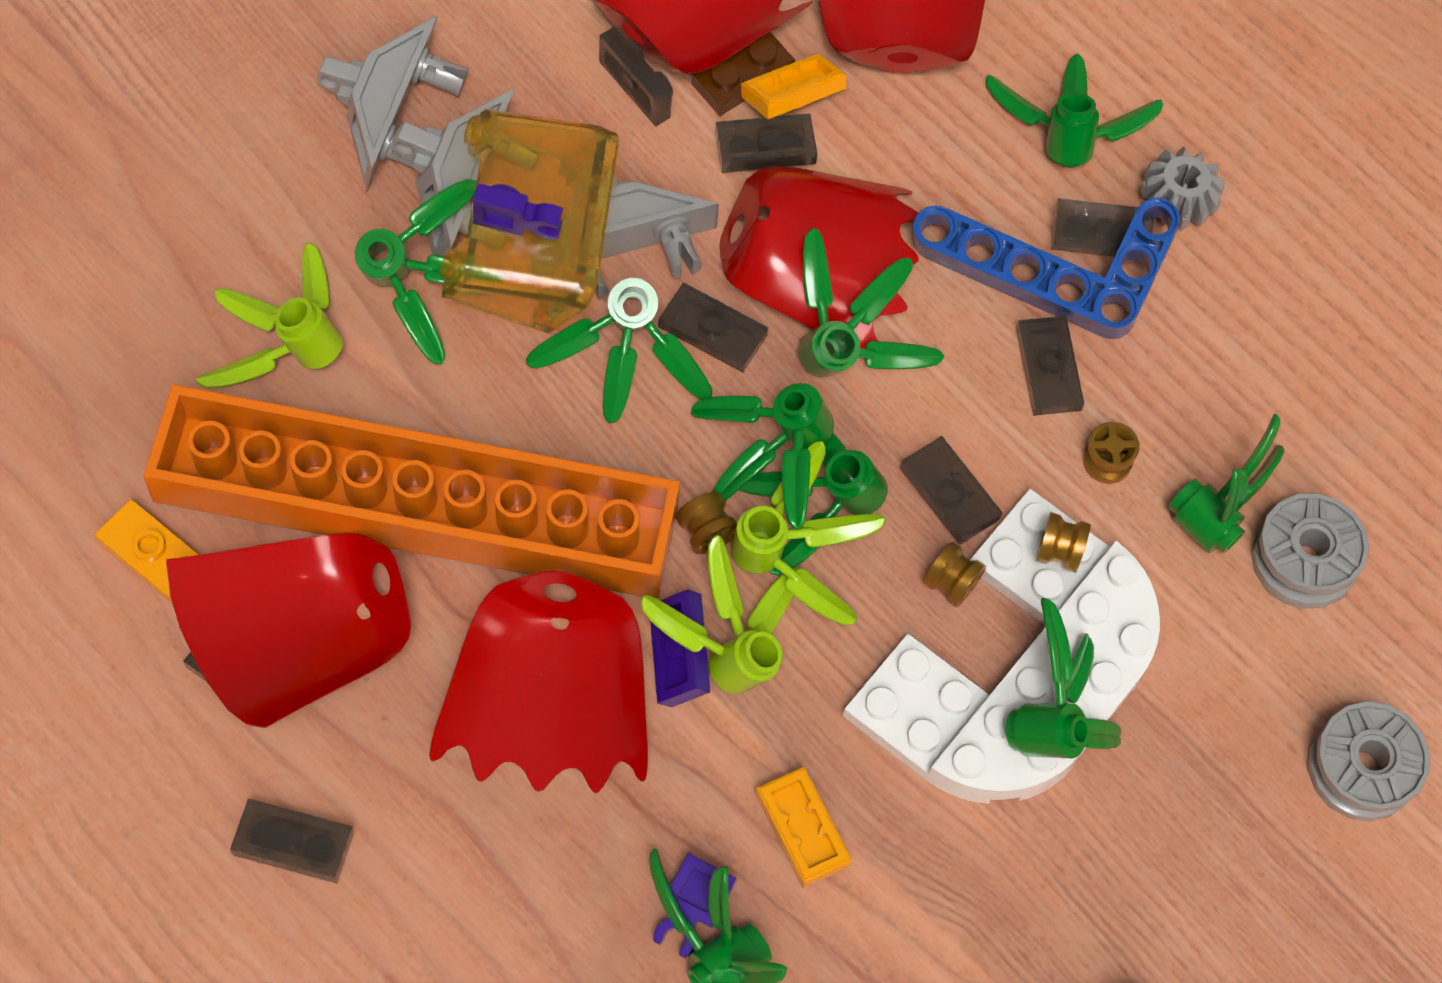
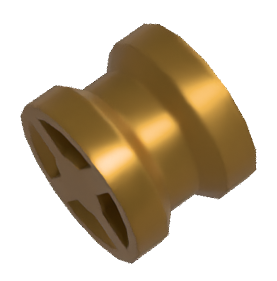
[1083,421,1140,484]
[676,492,737,554]
[1036,512,1091,573]
[923,542,987,607]

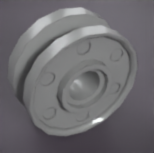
[1252,493,1369,609]
[1308,701,1430,822]

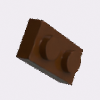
[691,32,795,116]

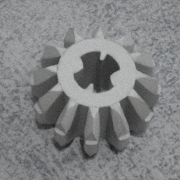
[1140,146,1225,231]

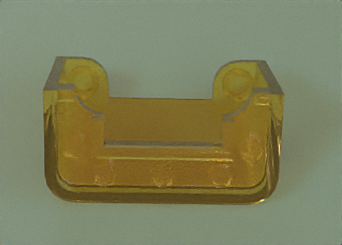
[440,109,619,334]

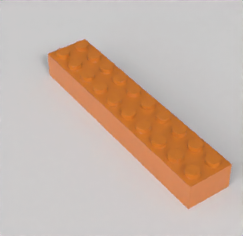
[143,384,680,599]

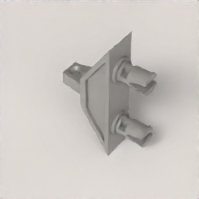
[317,15,469,192]
[390,88,541,256]
[530,159,719,303]

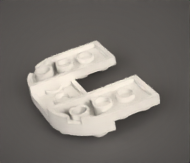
[842,489,1160,804]

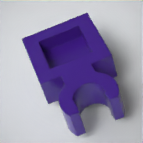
[473,183,563,241]
[653,853,737,959]

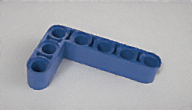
[913,197,1180,339]

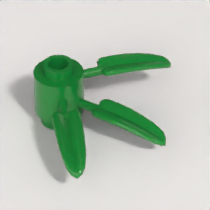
[986,53,1163,168]
[355,179,503,365]
[799,228,945,377]
[526,278,712,424]
[690,383,834,530]
[1168,414,1285,553]
[739,433,888,575]
[1005,598,1121,759]
[649,848,787,983]

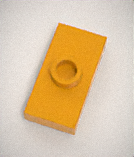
[741,53,846,120]
[94,499,199,604]
[755,767,853,888]

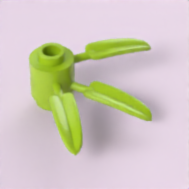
[196,243,343,388]
[731,441,886,625]
[641,535,797,694]

